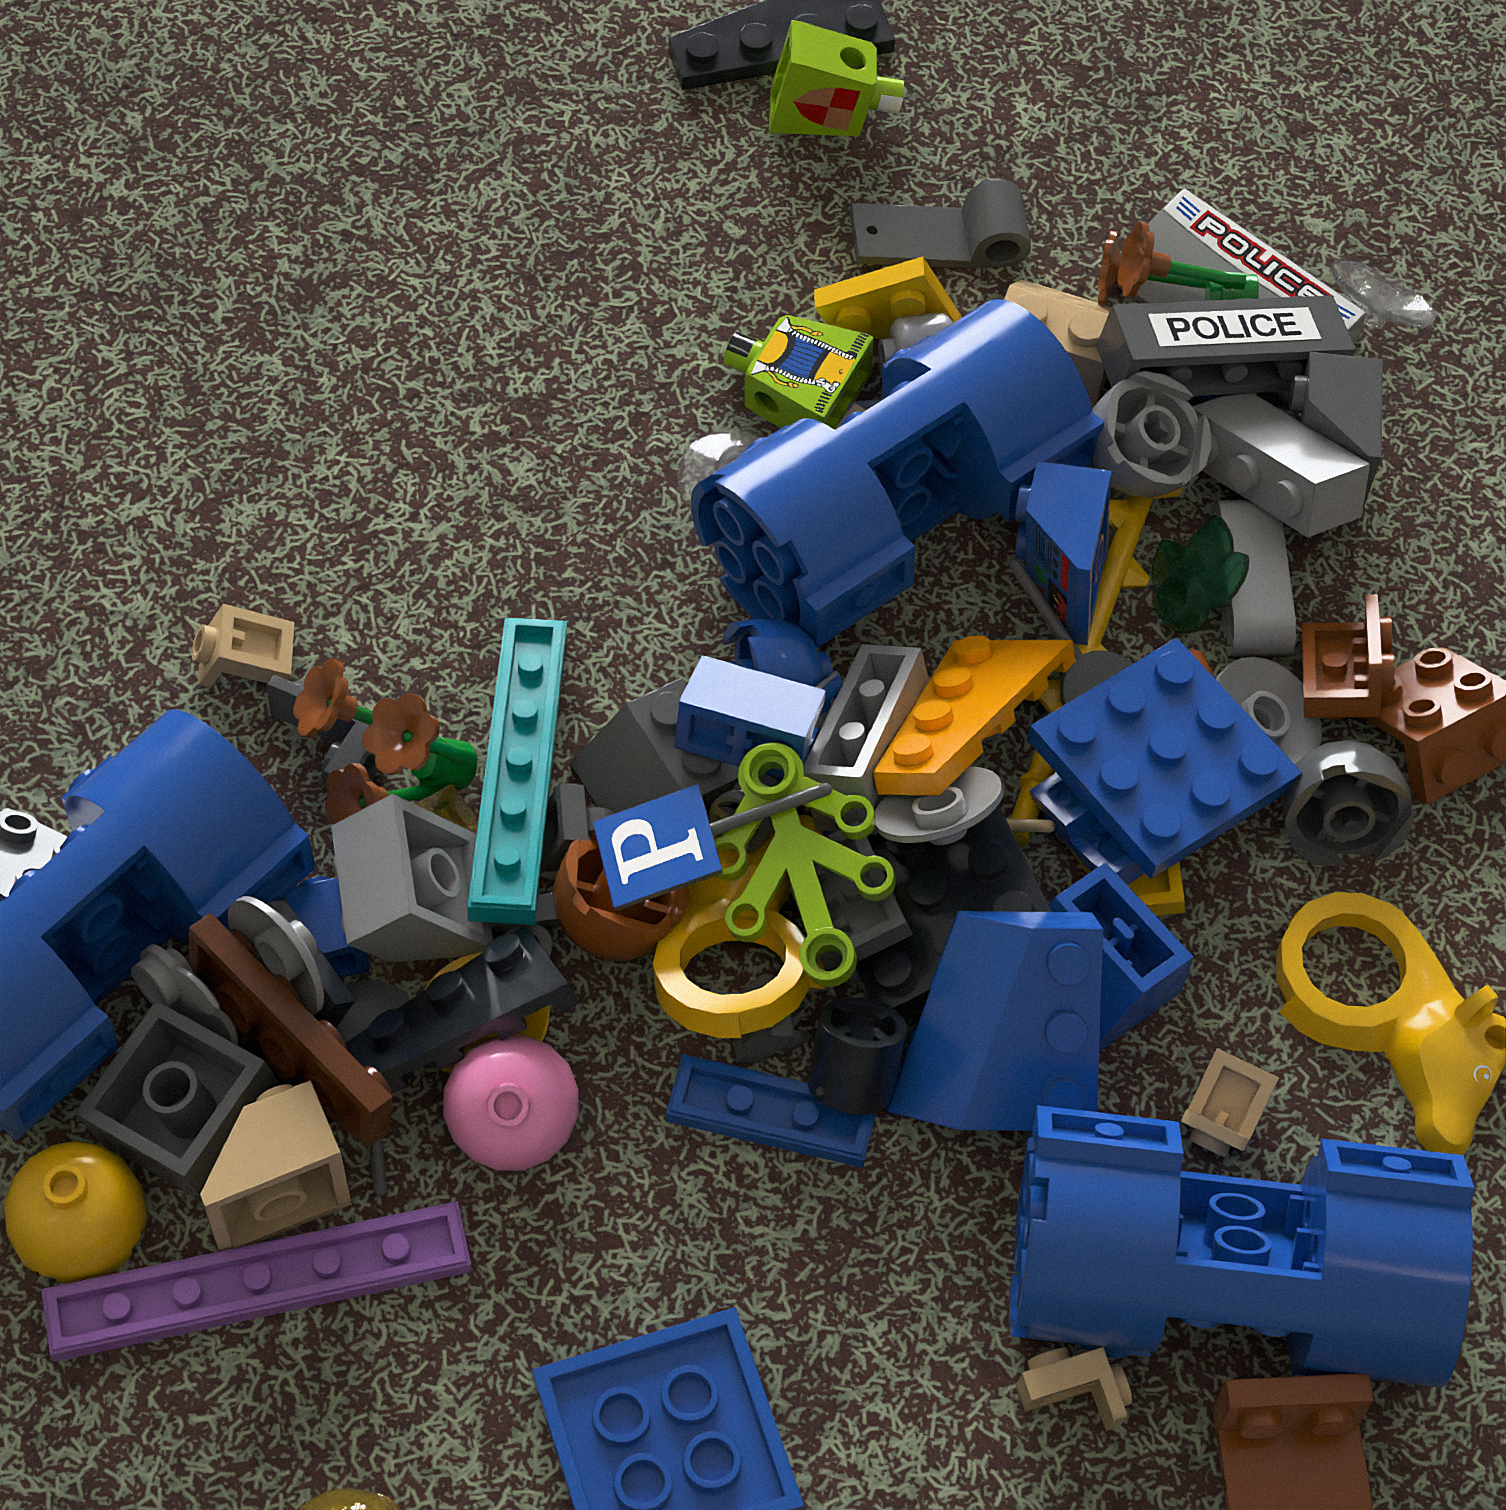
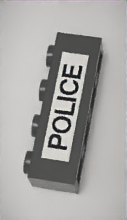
[1096,295,1356,396]

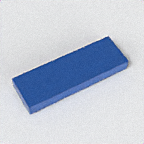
[666,1054,877,1168]

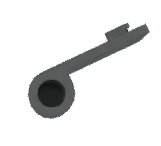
[849,178,1031,269]

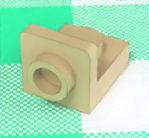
[192,604,294,688]

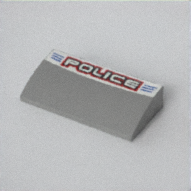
[1116,188,1367,405]

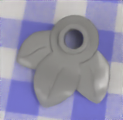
[131,944,238,1046]

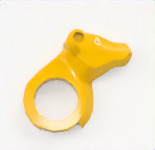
[653,815,825,1038]
[1276,892,1506,1155]

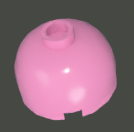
[443,1035,579,1171]

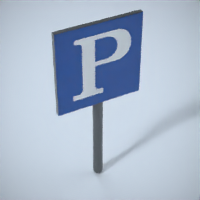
[593,783,832,911]

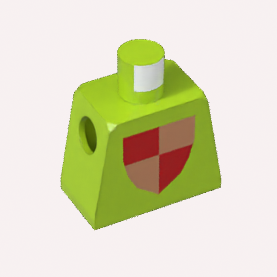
[769,20,904,136]

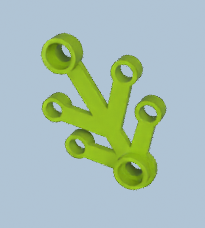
[715,743,896,987]

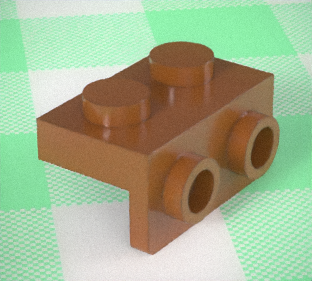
[1302,594,1394,720]

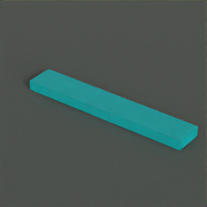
[467,617,567,925]

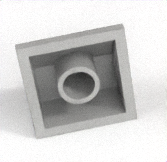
[331,794,493,962]

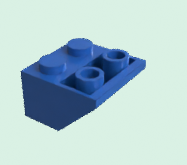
[1049,862,1193,1052]

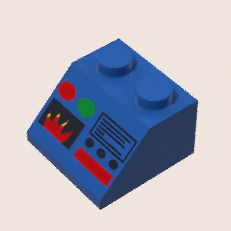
[1015,461,1112,645]

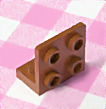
[1212,1373,1374,1510]

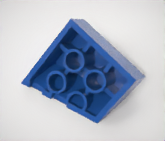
[885,911,1103,1131]

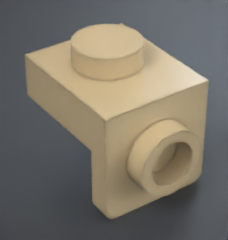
[1181,1048,1279,1158]
[1016,1347,1132,1431]

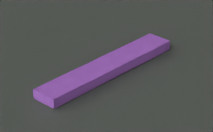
[41,1201,472,1362]

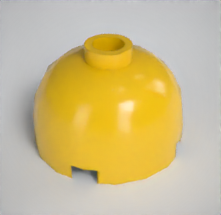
[4,1140,148,1284]

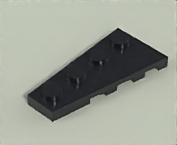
[298,925,580,1124]

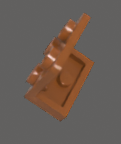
[1361,647,1506,805]

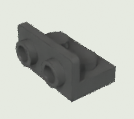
[788,820,913,986]

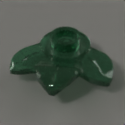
[1151,515,1250,634]

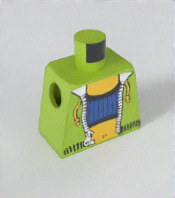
[724,315,874,430]

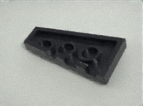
[668,0,895,90]

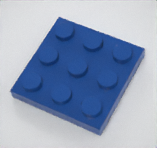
[1027,637,1302,879]
[532,1307,804,1510]

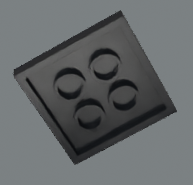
[856,805,1052,1018]

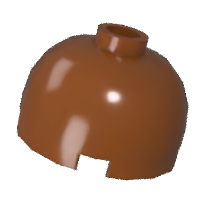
[552,831,690,962]

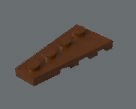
[189,913,393,1148]

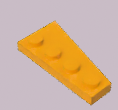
[873,636,1076,796]

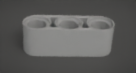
[1211,500,1296,657]

